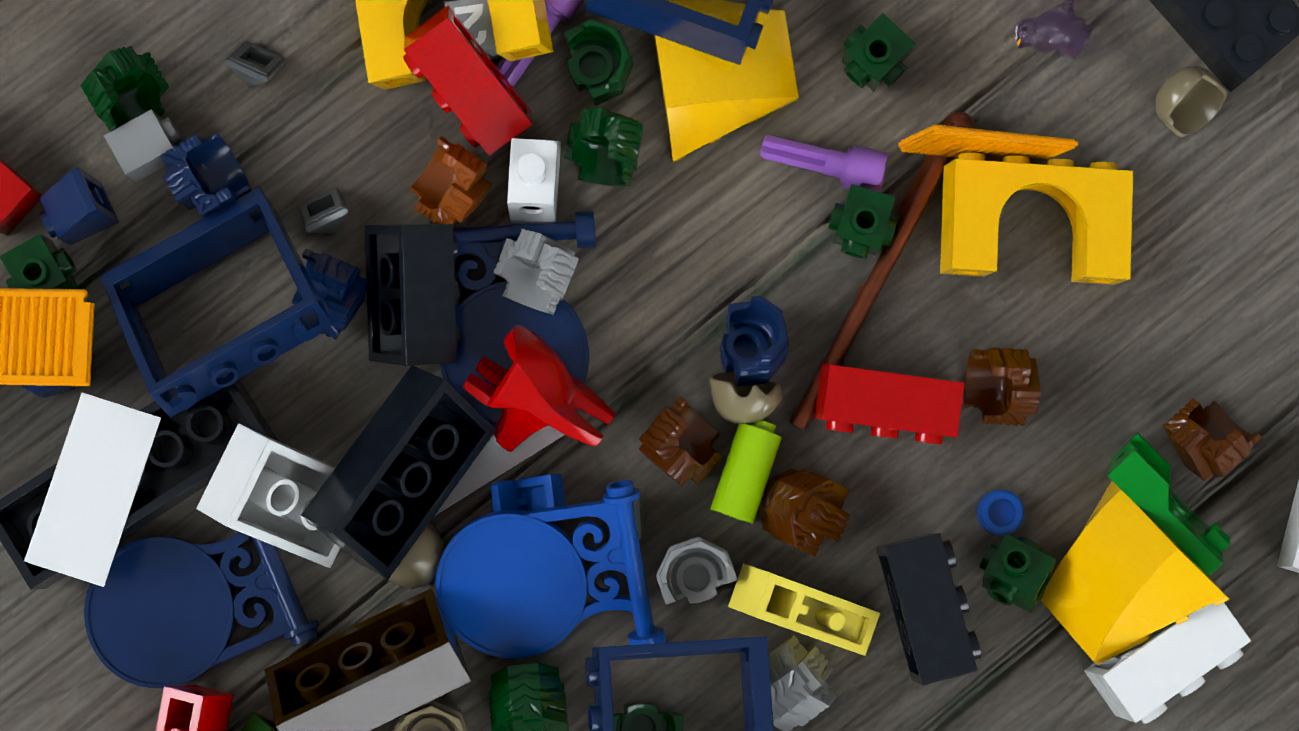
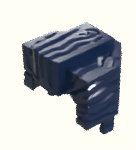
[160,133,252,218]
[292,249,369,340]
[720,296,789,387]

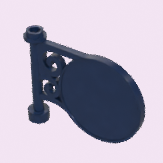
[430,211,596,428]
[84,532,320,688]

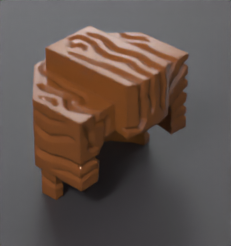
[410,136,493,227]

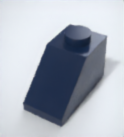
[40,167,119,245]

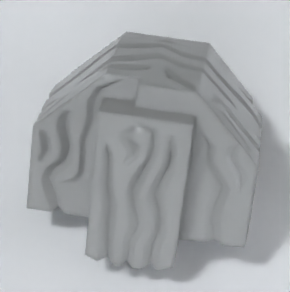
[493,229,579,315]
[656,537,738,605]
[769,635,837,731]

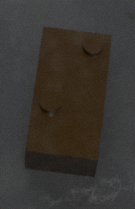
[264,588,471,731]

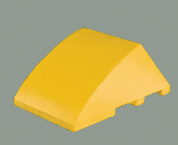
[654,0,799,163]
[1041,481,1229,665]

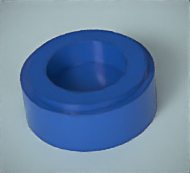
[976,490,1024,536]

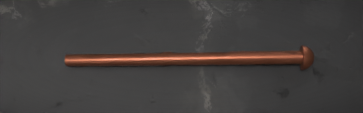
[789,112,976,431]

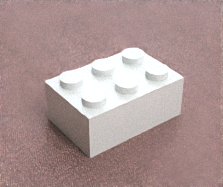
[196,423,340,568]
[1084,602,1251,724]

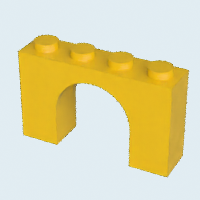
[355,0,553,90]
[940,152,1133,285]

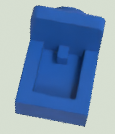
[491,474,565,512]

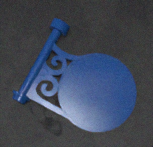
[436,480,666,659]

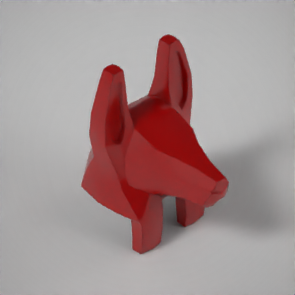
[463,325,616,452]

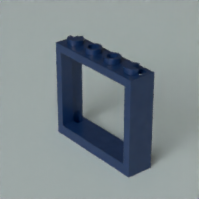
[585,0,774,65]
[100,187,334,418]
[585,636,774,731]

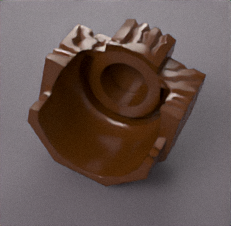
[964,347,1041,426]
[639,396,722,486]
[1163,398,1262,481]
[759,469,850,557]

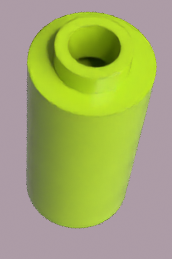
[710,420,782,524]

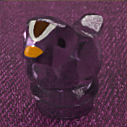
[1014,0,1094,60]

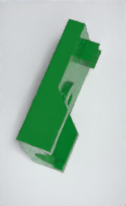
[1107,432,1231,576]

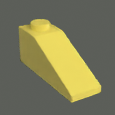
[728,563,880,656]

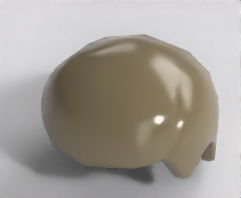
[1155,66,1227,137]
[709,372,782,424]
[388,522,445,589]

